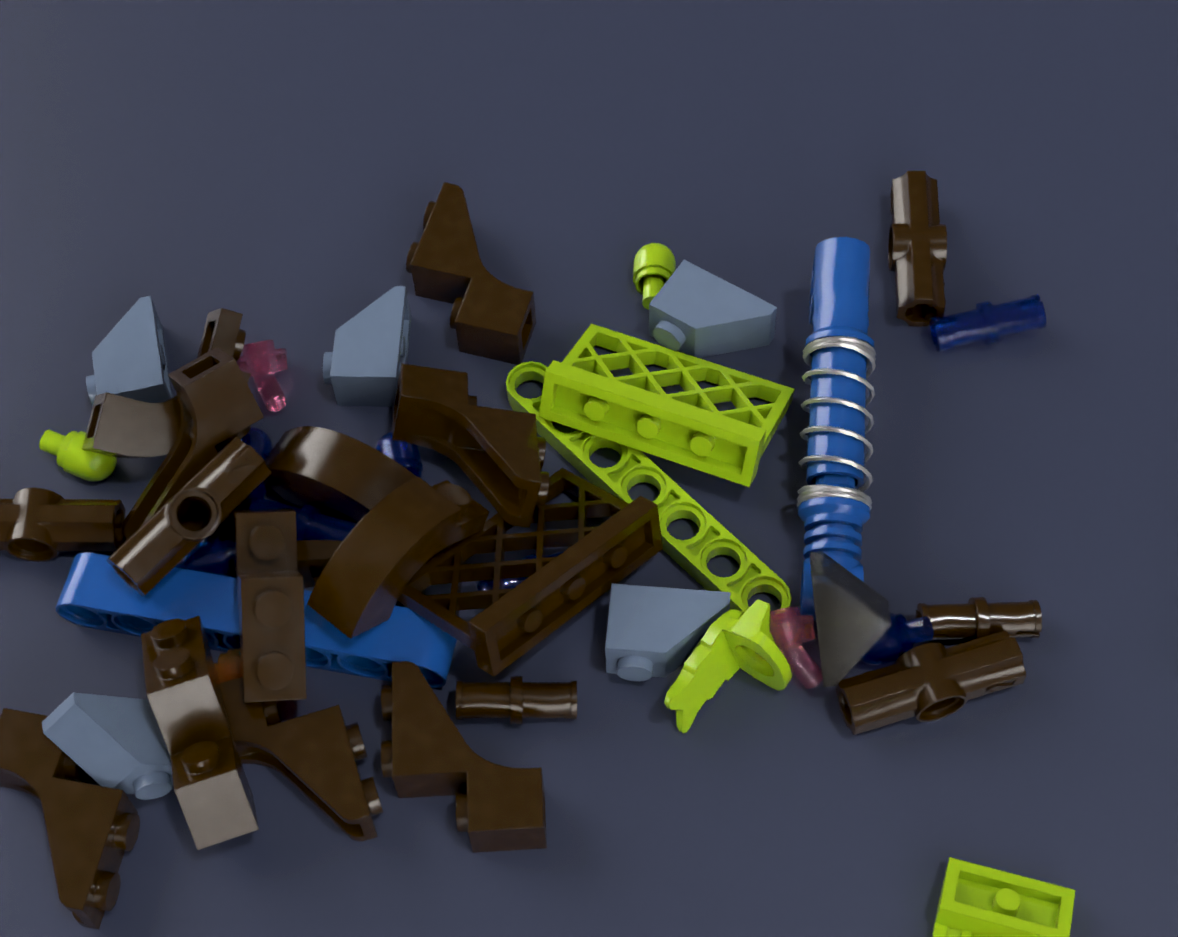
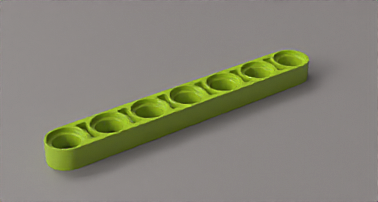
[506,361,792,633]

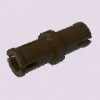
[915,597,1042,642]
[456,676,577,724]

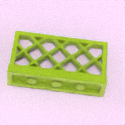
[539,323,795,487]

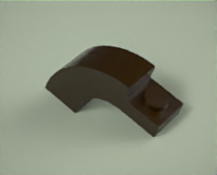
[307,477,490,639]

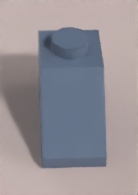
[649,259,777,358]
[323,286,412,407]
[86,296,173,407]
[605,583,731,682]
[42,692,173,800]

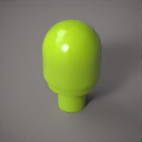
[633,243,676,310]
[39,429,117,482]

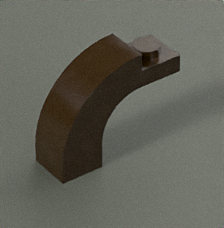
[82,308,251,458]
[263,426,439,566]

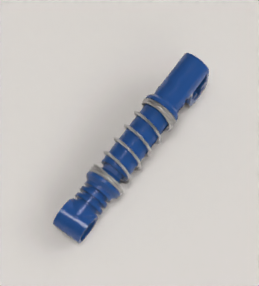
[797,237,876,623]

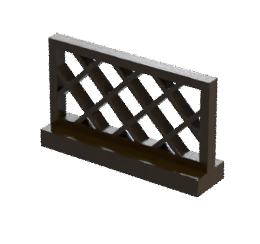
[397,468,663,677]

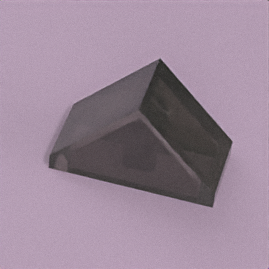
[810,551,891,687]

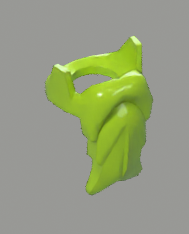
[664,599,792,733]

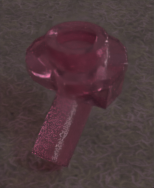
[236,340,288,412]
[770,607,825,689]

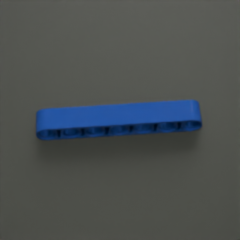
[55,553,457,688]

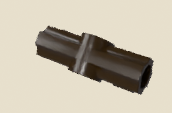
[888,171,947,327]
[106,437,272,596]
[0,487,126,562]
[835,630,1027,735]

